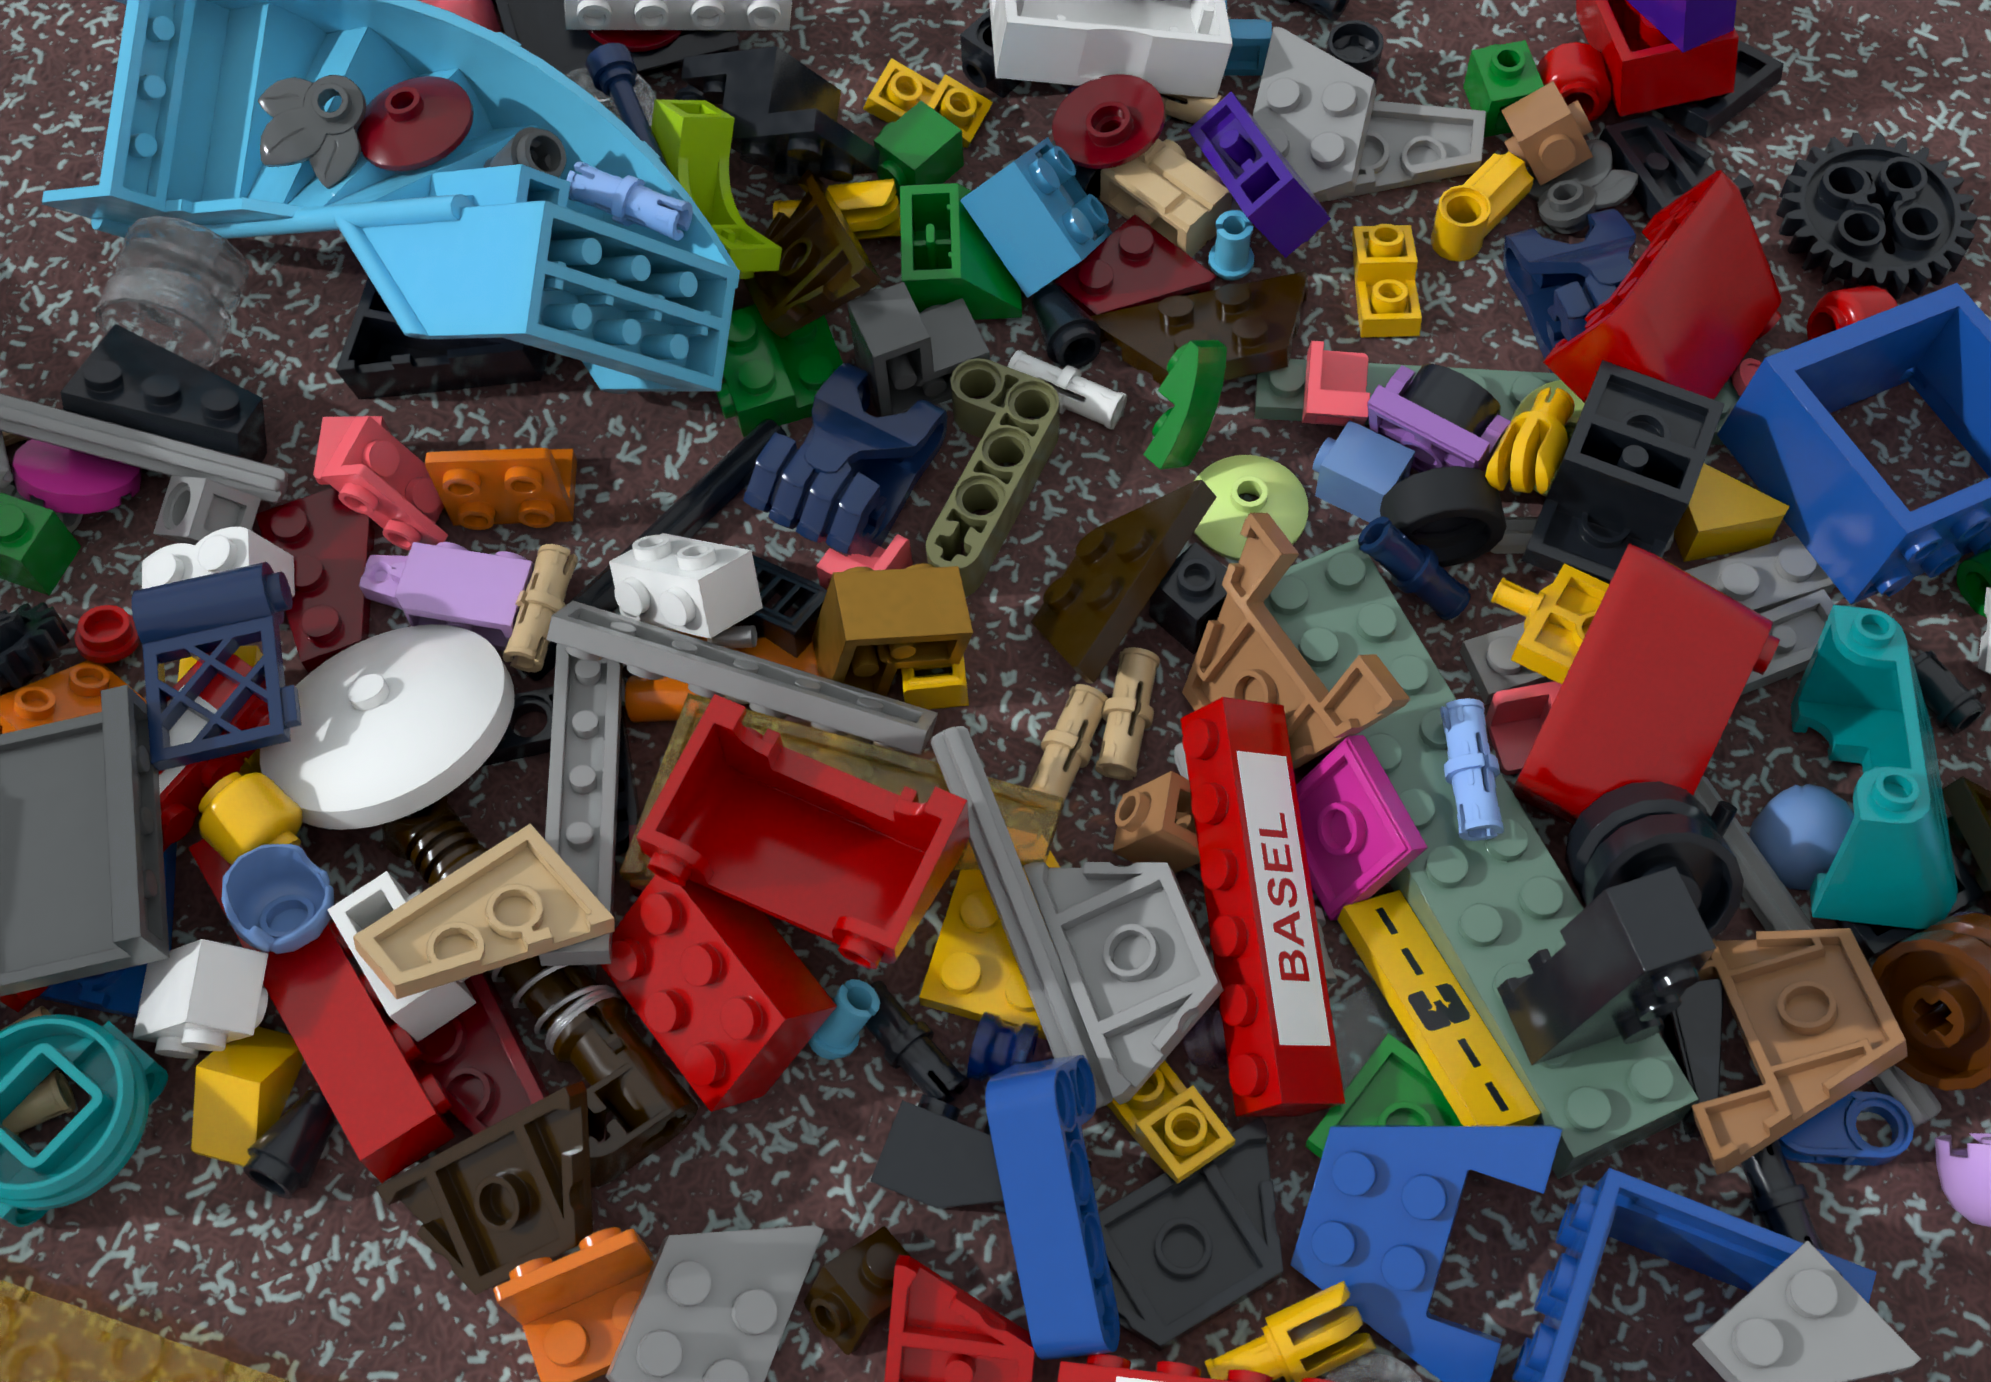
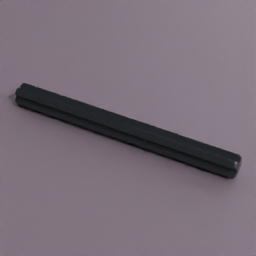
[513,419,787,681]

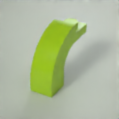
[651,99,782,279]

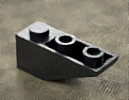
[870,1094,1102,1209]

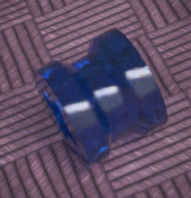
[967,1011,1039,1082]

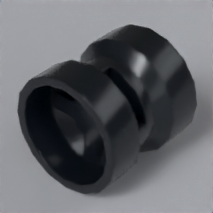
[1326,20,1384,87]

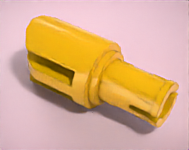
[773,179,901,240]
[1485,387,1575,494]
[1205,1281,1376,1382]

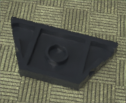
[1099,1116,1283,1352]

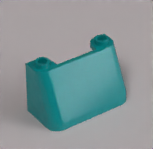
[1791,605,1958,929]

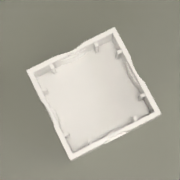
[989,0,1233,98]

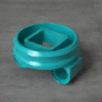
[0,1014,168,1227]

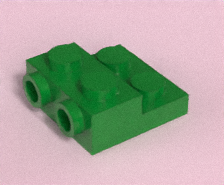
[716,304,843,437]

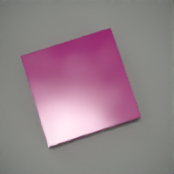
[1296,734,1428,921]

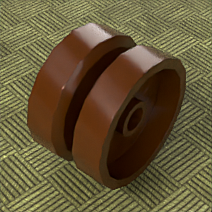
[1871,913,1991,1091]

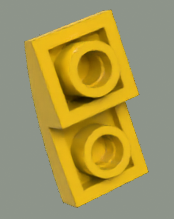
[863,58,993,148]
[1352,224,1422,338]
[1107,1060,1235,1184]

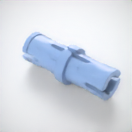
[566,161,693,241]
[1440,698,1504,841]

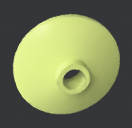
[1194,455,1309,561]

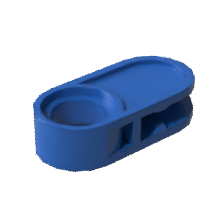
[1778,1091,1914,1166]

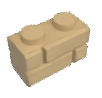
[1100,139,1232,257]

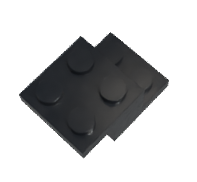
[681,46,880,186]
[1521,360,1725,584]

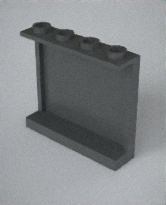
[0,685,169,996]

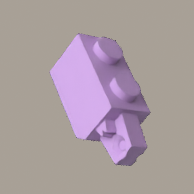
[359,542,534,651]

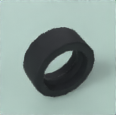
[1380,466,1507,567]

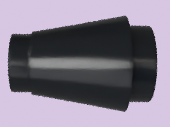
[1032,285,1101,369]
[243,1090,337,1199]

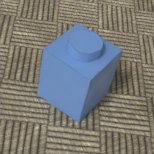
[1312,420,1415,523]

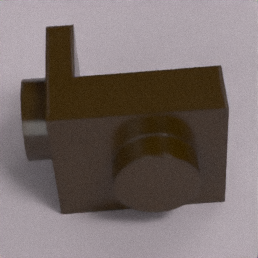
[804,1226,910,1355]

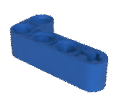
[985,1055,1120,1361]

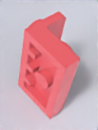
[321,415,448,550]

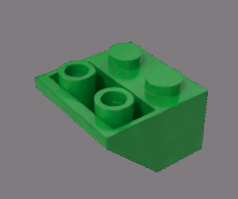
[900,183,1022,320]

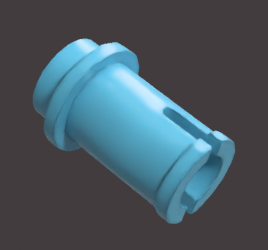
[1208,210,1254,281]
[808,979,880,1060]

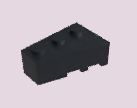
[336,277,550,399]
[60,324,267,463]
[1497,866,1716,1065]

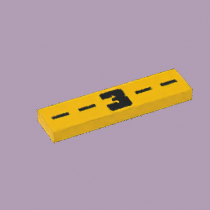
[1337,890,1541,1126]

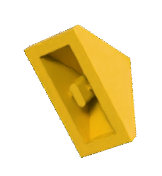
[1674,463,1790,562]
[191,1026,304,1167]

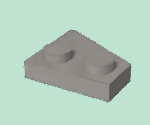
[1692,1241,1921,1382]

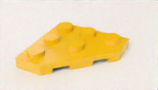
[919,825,1061,1040]

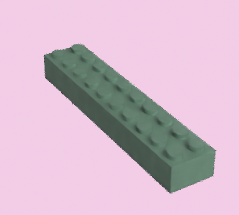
[1264,538,1699,1179]

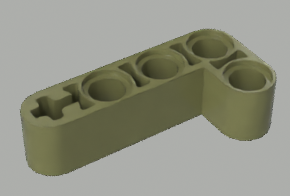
[925,358,1060,597]

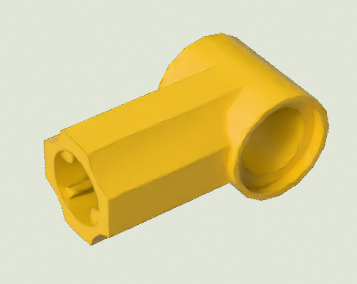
[1431,151,1534,262]

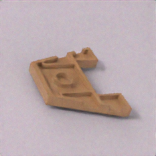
[1182,513,1410,770]
[1692,928,1907,1175]

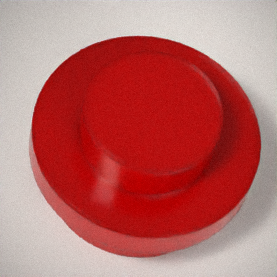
[74,605,140,663]

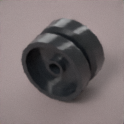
[1565,781,1744,939]

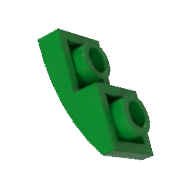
[1143,340,1227,470]

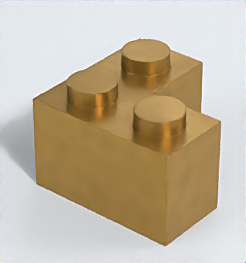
[812,563,973,696]

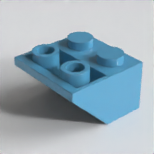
[960,137,1113,298]

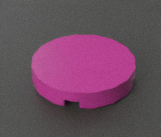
[12,439,142,514]

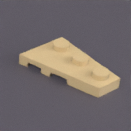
[353,824,615,999]

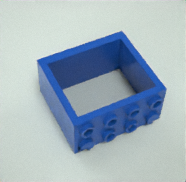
[1717,283,1991,605]
[1512,1168,1877,1382]

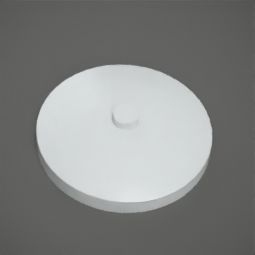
[260,624,515,830]

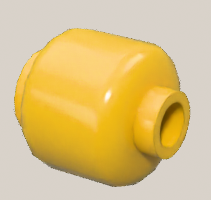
[199,772,303,866]

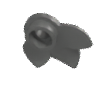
[258,75,366,189]
[1527,139,1639,234]

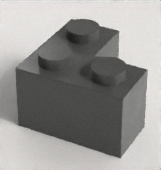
[847,282,990,417]

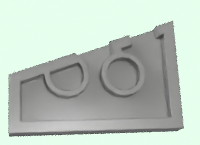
[1318,101,1486,202]

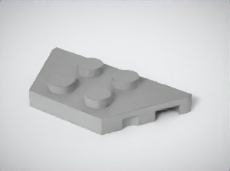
[1231,27,1377,212]
[1023,862,1224,1105]
[605,1225,824,1382]

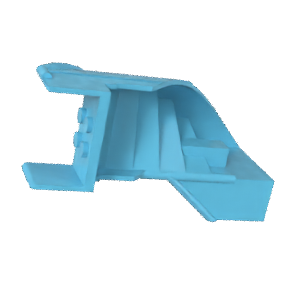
[42,0,740,394]

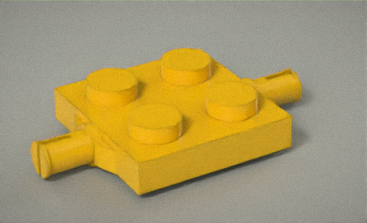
[1491,563,1609,684]

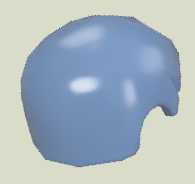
[1750,784,1855,890]
[221,844,334,954]

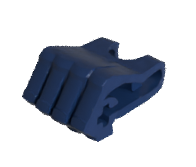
[1503,208,1636,373]
[743,363,948,557]

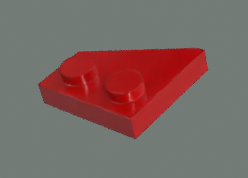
[884,1255,1036,1382]

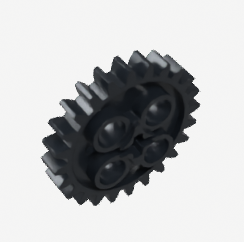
[1776,133,1977,300]

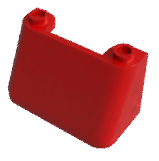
[1543,170,1782,403]
[1512,543,1780,825]
[636,694,970,969]

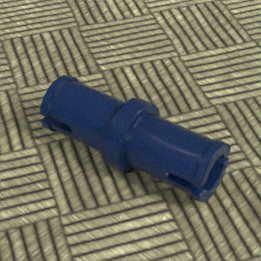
[1358,516,1471,620]

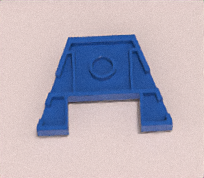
[1290,1125,1563,1382]

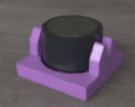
[1367,364,1511,473]

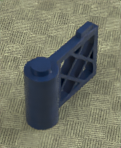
[131,562,302,771]

